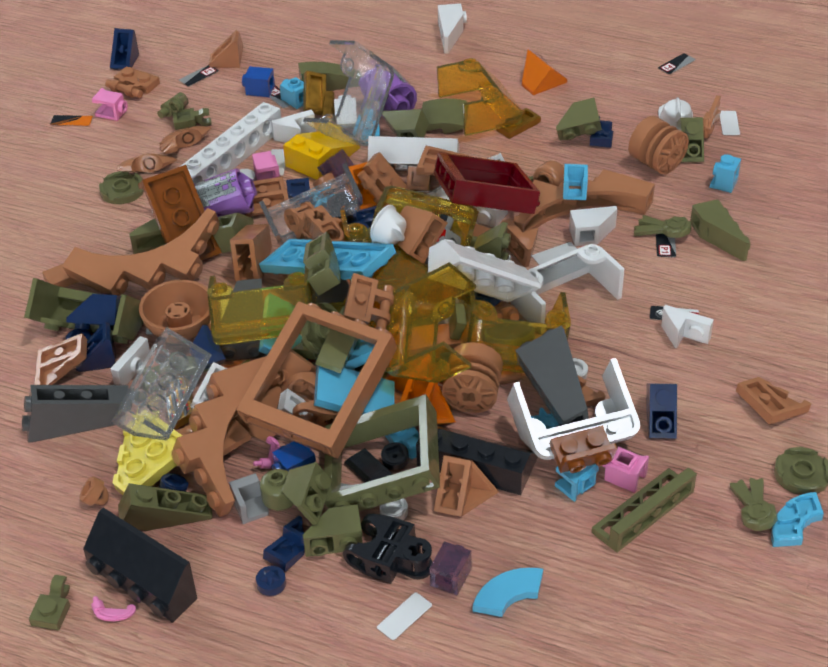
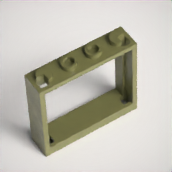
[324,394,440,511]

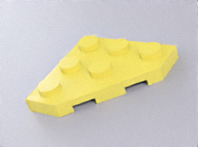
[112,409,182,495]

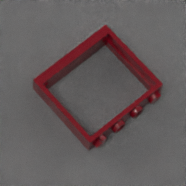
[433,152,540,214]

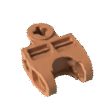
[284,202,344,241]
[287,372,338,427]

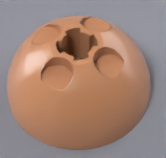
[139,280,214,342]

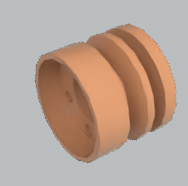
[628,116,689,174]
[442,342,503,413]

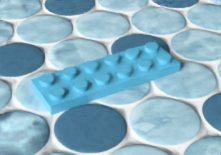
[259,239,396,280]

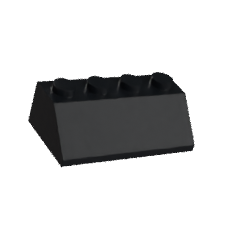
[416,425,538,495]
[83,507,198,622]

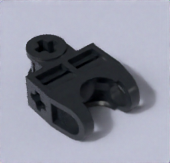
[343,514,433,583]

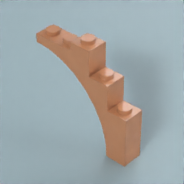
[513,169,655,232]
[62,208,220,296]
[172,356,280,517]

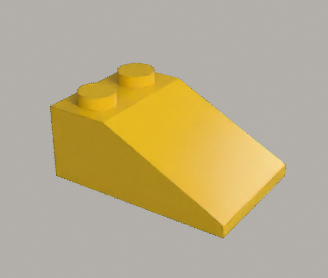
[283,130,360,180]

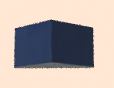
[110,28,139,70]
[76,322,116,372]

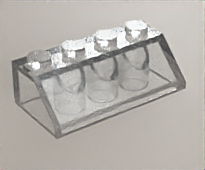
[111,327,212,440]

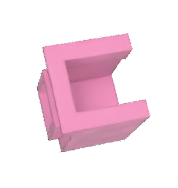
[92,88,128,121]
[252,151,280,180]
[603,446,649,493]

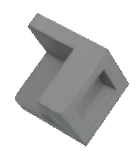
[229,473,269,524]

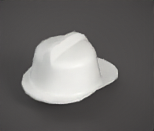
[658,97,693,128]
[370,205,407,245]

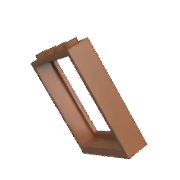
[236,301,398,459]

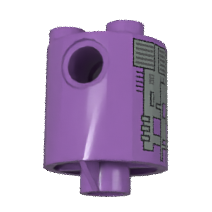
[358,61,417,118]
[194,168,257,217]

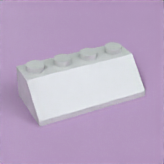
[368,136,460,171]
[428,239,541,302]

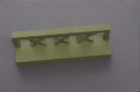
[592,468,697,553]

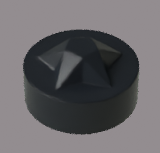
[381,442,409,470]

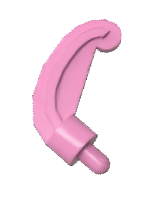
[253,436,280,469]
[91,596,136,622]

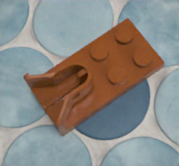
[138,165,222,261]

